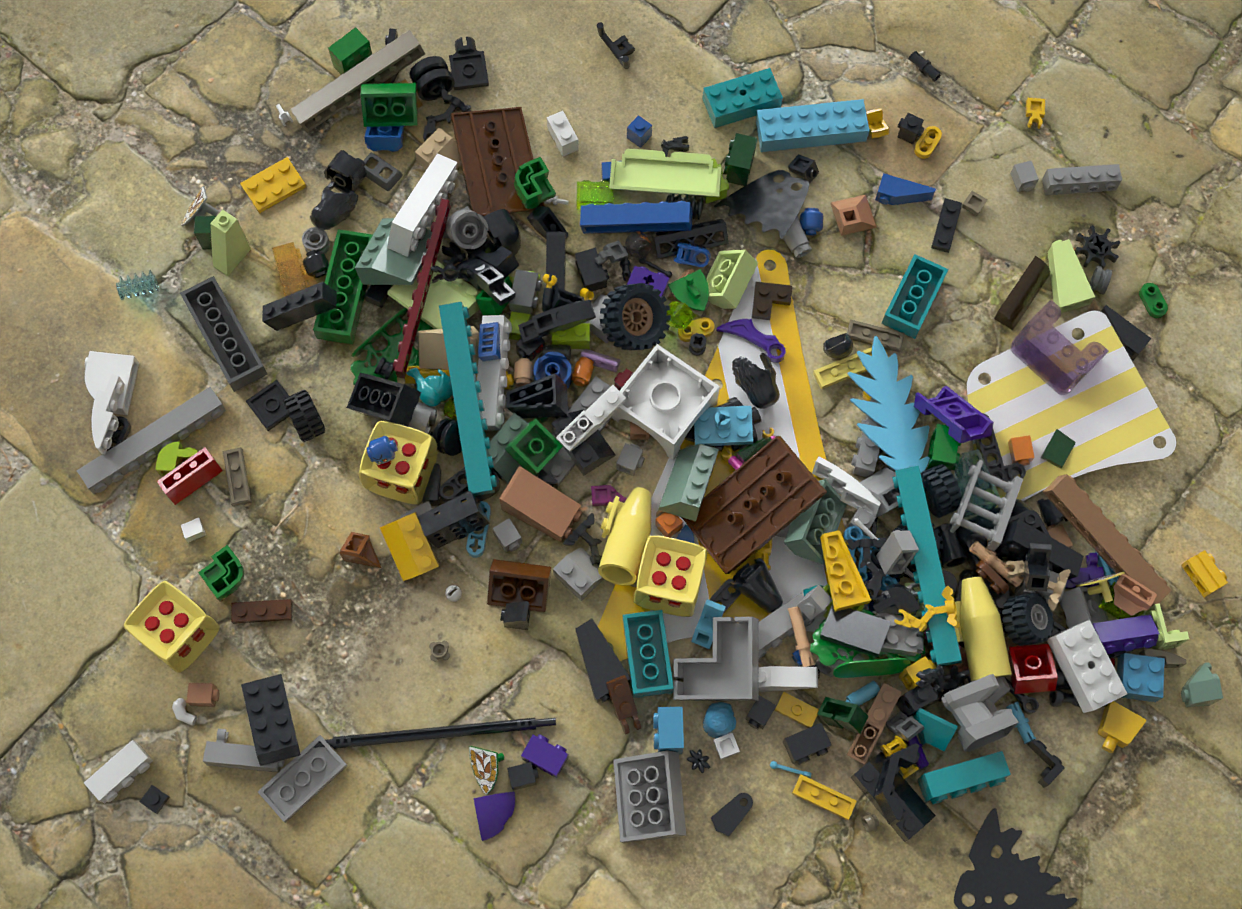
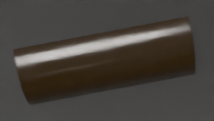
[994,256,1051,330]

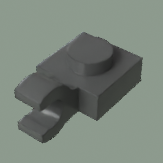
[594,240,628,265]

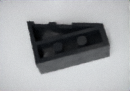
[506,374,568,419]

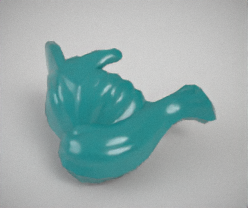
[406,368,453,406]

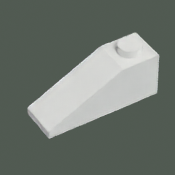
[759,666,818,692]

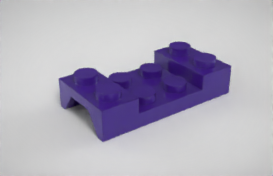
[914,386,994,443]

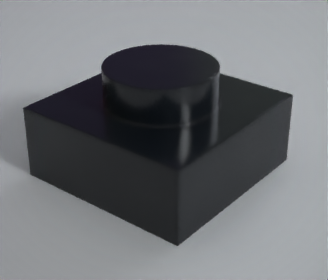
[139,785,170,814]

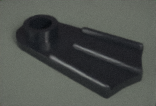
[711,793,753,836]

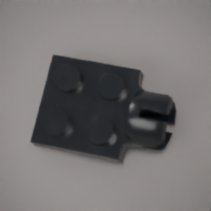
[449,37,489,91]

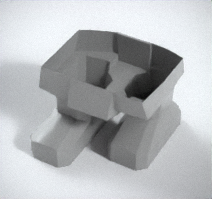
[941,674,1019,752]

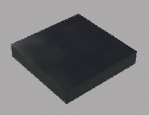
[246,380,289,431]

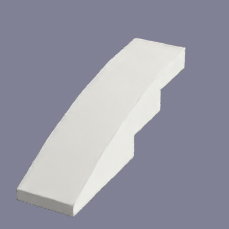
[812,457,881,516]

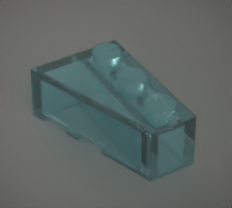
[954,449,1000,518]

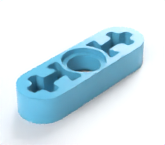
[466,501,491,558]

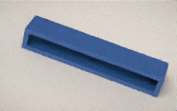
[580,201,692,234]

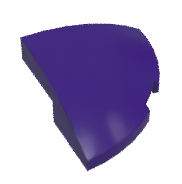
[473,791,515,841]

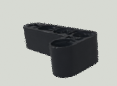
[975,413,1026,489]

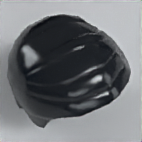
[823,333,853,360]

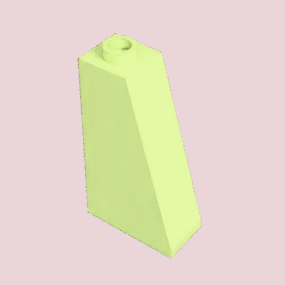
[210,209,251,276]
[1048,239,1095,315]

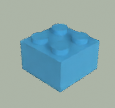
[1117,653,1165,702]
[653,707,684,754]

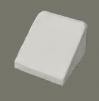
[181,518,206,543]

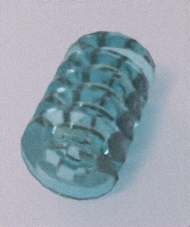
[116,269,159,300]

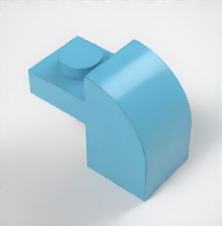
[691,599,726,649]

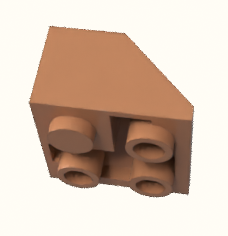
[831,195,876,236]

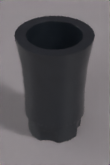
[935,523,969,568]

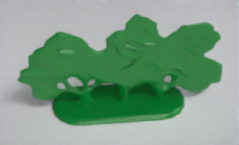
[350,308,434,385]
[810,609,926,678]

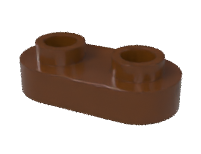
[975,560,1010,594]

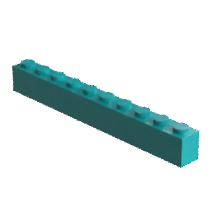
[439,302,497,496]
[892,466,962,667]

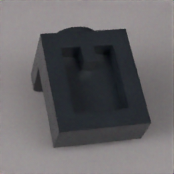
[788,154,819,184]

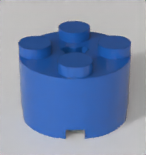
[533,352,572,389]

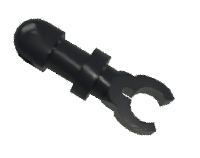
[620,246,631,281]

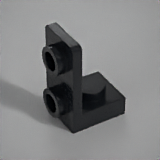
[1027,739,1065,788]

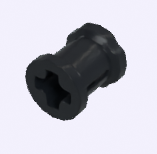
[689,333,707,356]

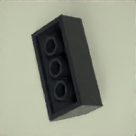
[851,752,936,842]

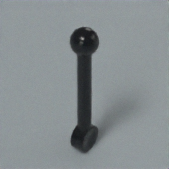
[639,256,672,278]

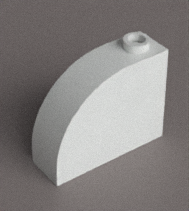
[85,351,139,415]

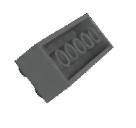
[180,276,268,392]

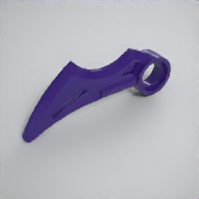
[716,319,786,363]

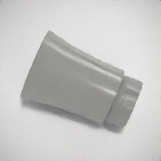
[776,216,812,258]

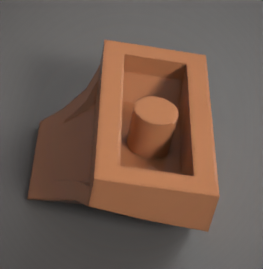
[1113,574,1157,616]

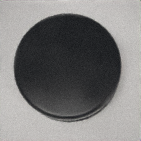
[433,418,462,456]

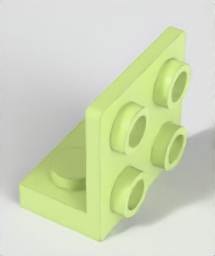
[1144,604,1189,650]

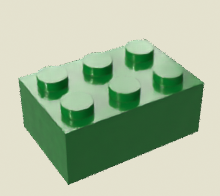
[360,83,418,127]

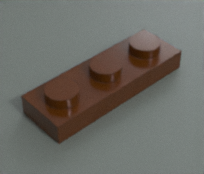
[231,599,292,624]

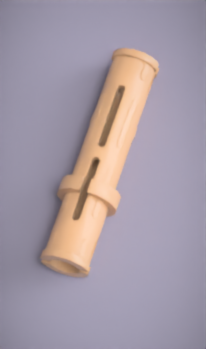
[969,541,1024,587]
[788,606,815,667]

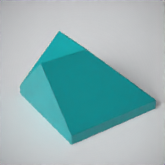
[912,708,958,751]

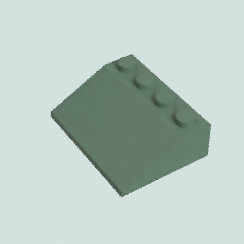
[355,218,432,285]

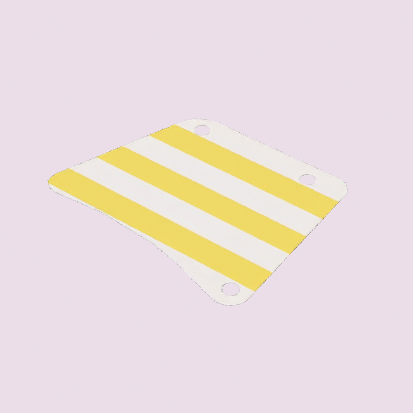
[967,311,1176,511]

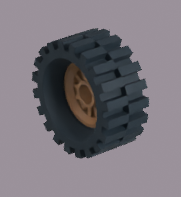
[600,283,671,350]

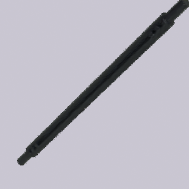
[313,717,556,749]

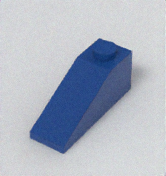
[875,173,936,205]

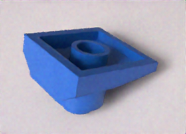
[364,126,404,152]

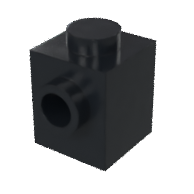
[897,113,925,144]

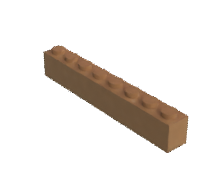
[1043,474,1172,607]

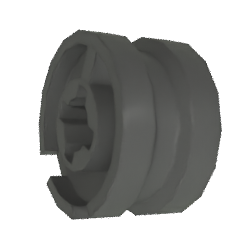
[1090,266,1112,295]

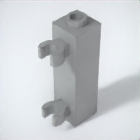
[203,729,285,773]

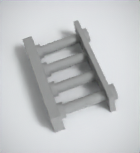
[950,460,1023,551]

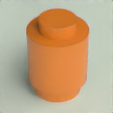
[572,357,594,387]

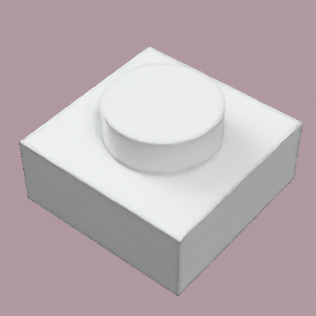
[713,733,740,760]

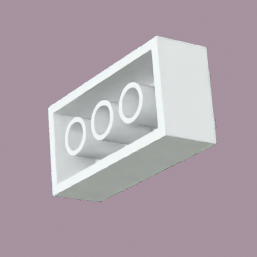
[1047,620,1127,713]

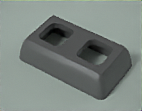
[363,152,403,191]

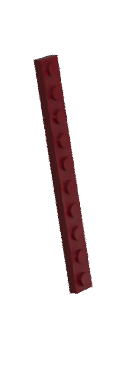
[393,198,451,379]

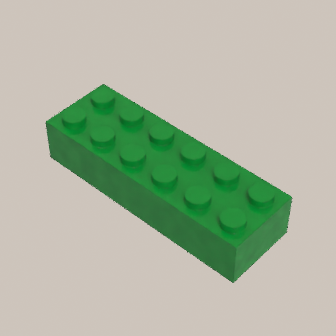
[313,229,373,345]

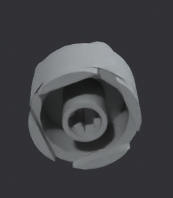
[446,209,488,249]
[408,402,437,435]

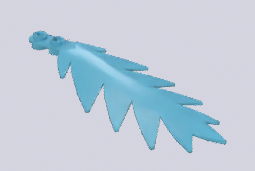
[847,336,930,473]

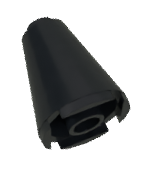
[731,558,783,613]

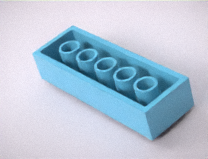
[756,99,869,152]

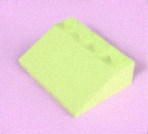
[388,261,480,329]

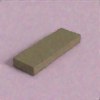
[847,319,905,352]
[223,447,252,507]

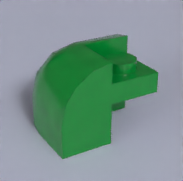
[514,157,556,209]
[198,545,244,602]

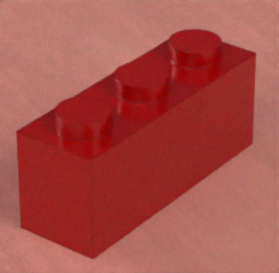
[157,447,223,505]

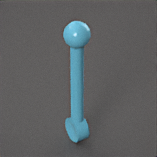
[770,761,812,778]

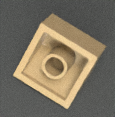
[415,128,461,170]

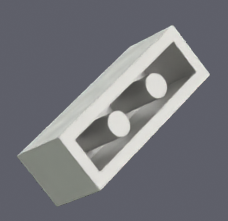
[84,740,153,803]

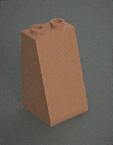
[499,466,582,543]

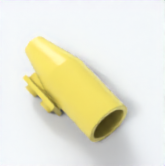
[598,487,651,585]
[955,577,1012,681]

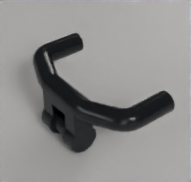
[597,22,635,69]

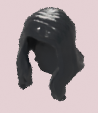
[310,181,359,230]
[732,353,780,409]

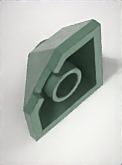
[1181,662,1223,707]

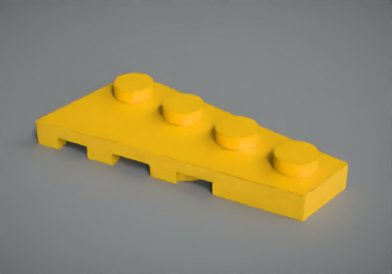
[820,530,871,612]

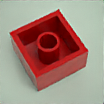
[1008,644,1058,694]

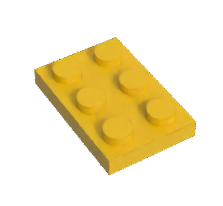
[240,157,306,214]

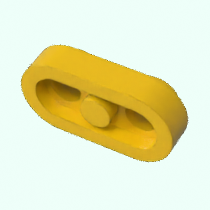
[914,126,942,159]
[678,317,714,342]

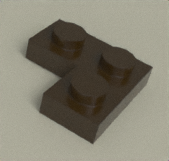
[752,282,792,320]

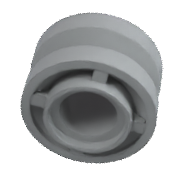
[302,227,330,254]

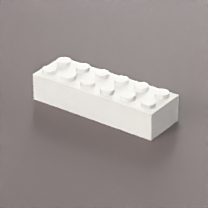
[387,154,458,257]

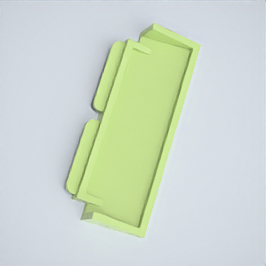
[609,149,722,197]

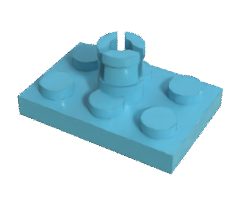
[694,406,753,446]

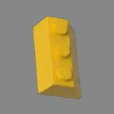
[379,512,439,581]

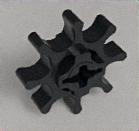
[1075,225,1120,269]

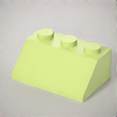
[706,250,758,309]

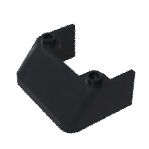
[956,499,1051,577]

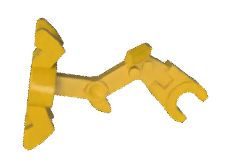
[894,586,960,632]

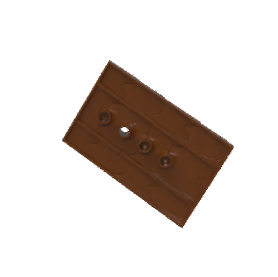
[450,107,545,216]
[681,436,827,574]

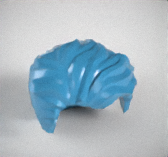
[703,702,737,739]

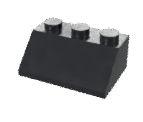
[551,409,616,476]

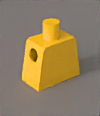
[1098,701,1147,753]

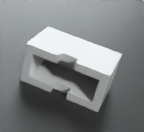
[547,111,579,157]

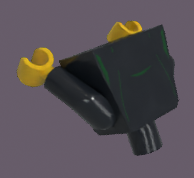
[542,274,594,312]

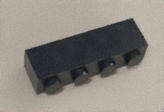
[262,282,337,331]

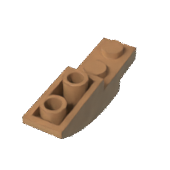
[847,683,902,765]

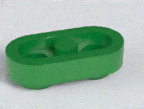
[1139,283,1168,318]

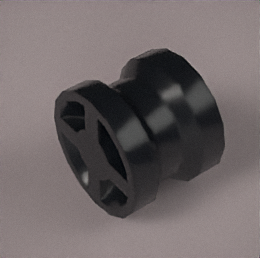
[374,357,394,380]

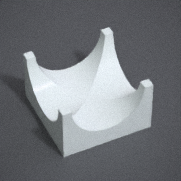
[612,344,720,460]

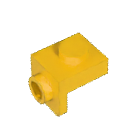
[866,108,889,138]

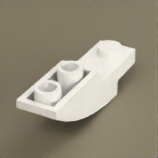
[92,374,124,455]
[556,385,627,452]

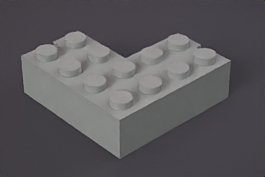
[673,617,759,701]

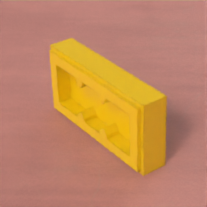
[774,692,819,728]

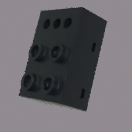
[417,491,490,549]

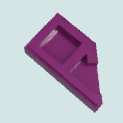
[591,485,627,506]

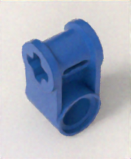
[674,242,711,267]

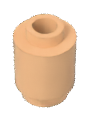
[514,358,533,387]

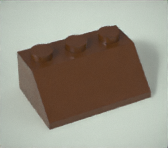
[487,559,552,612]

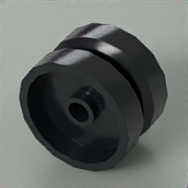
[409,56,455,101]

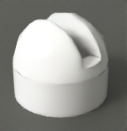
[445,585,462,602]

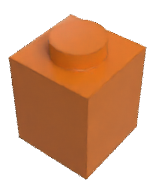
[1008,435,1035,466]
[655,512,683,538]

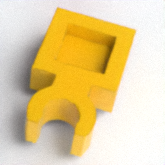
[1025,97,1045,129]

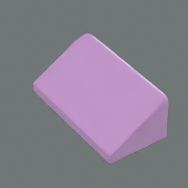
[581,349,620,372]

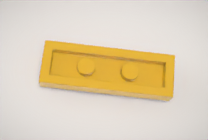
[792,774,857,820]

